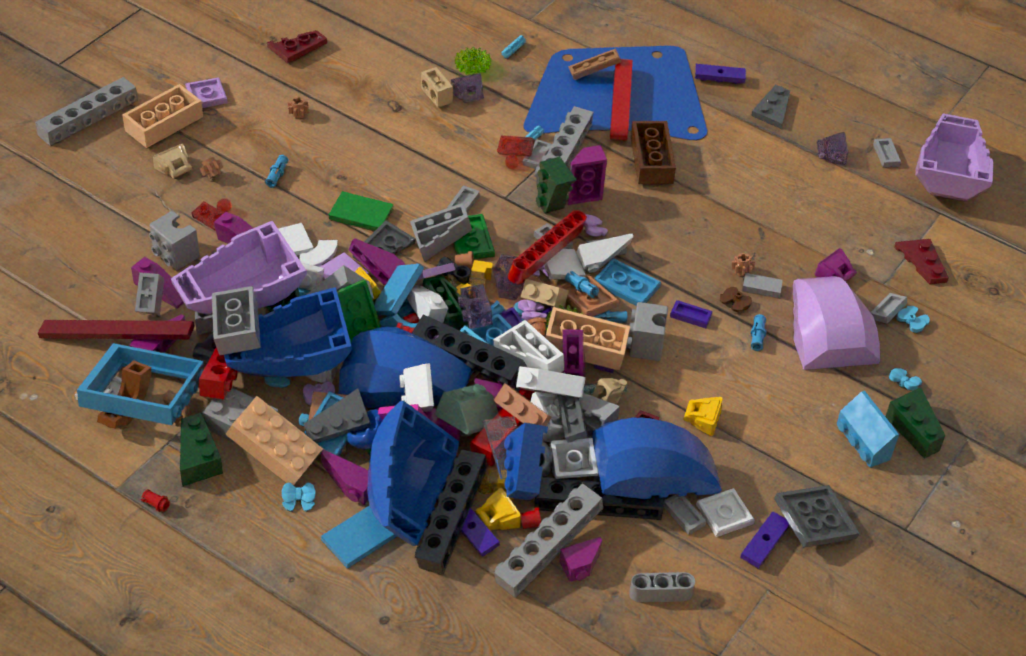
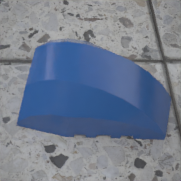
[224,287,352,378]
[339,327,472,409]
[367,401,459,546]
[591,418,722,499]

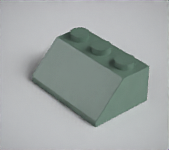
[435,384,498,435]

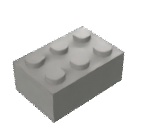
[212,286,261,355]
[202,388,278,444]

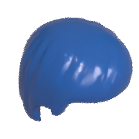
[347,410,383,449]

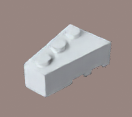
[493,320,564,373]

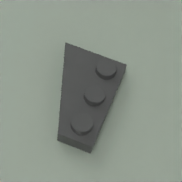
[751,84,790,129]
[353,220,416,262]
[304,389,371,443]

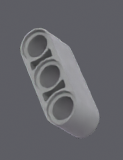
[629,572,695,602]

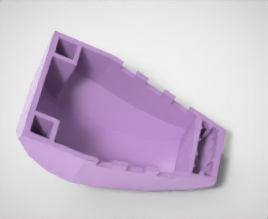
[915,113,993,202]
[171,221,307,315]
[793,276,880,370]

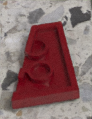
[267,30,327,63]
[894,239,949,285]

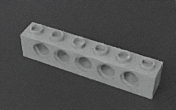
[35,77,138,146]
[534,106,593,185]
[494,483,603,598]

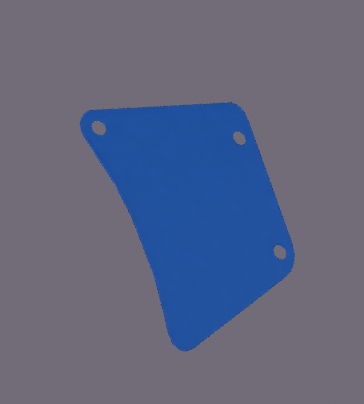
[524,46,707,140]

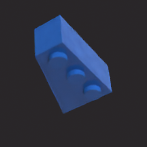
[504,422,548,501]

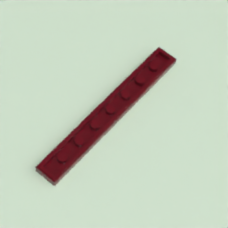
[38,320,195,340]

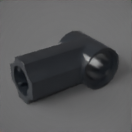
[436,256,471,287]
[193,331,216,364]

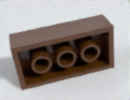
[630,121,676,184]

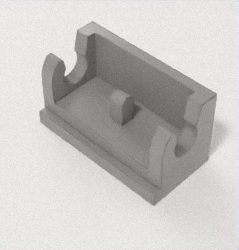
[135,273,164,316]

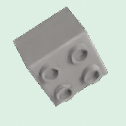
[149,211,200,270]
[627,302,668,361]

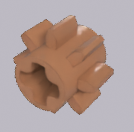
[288,97,309,118]
[199,157,223,179]
[731,253,755,277]

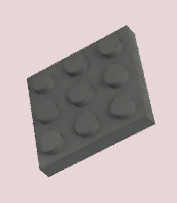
[774,485,860,548]

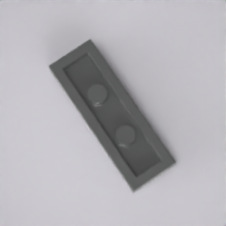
[557,394,588,443]

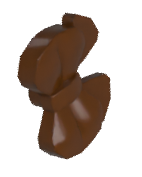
[720,287,752,312]

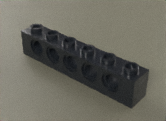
[412,314,527,388]
[415,449,488,574]
[534,477,664,520]

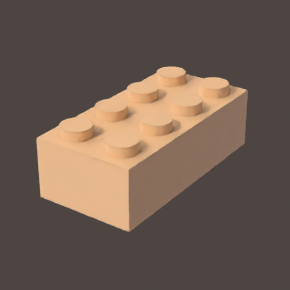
[123,84,203,148]
[545,307,630,370]
[226,396,323,485]

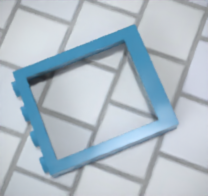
[77,343,204,425]

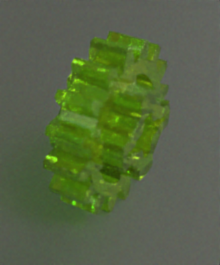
[455,47,491,76]

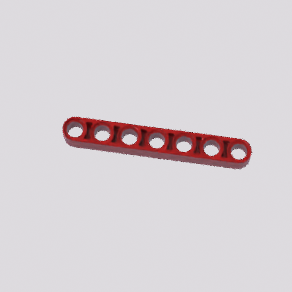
[610,59,633,141]
[508,210,587,284]

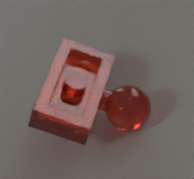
[497,135,535,169]
[191,198,232,231]

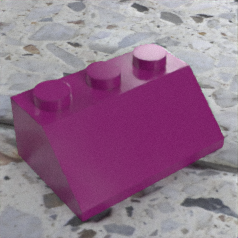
[567,145,607,205]

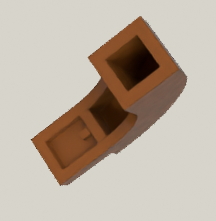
[97,360,151,429]

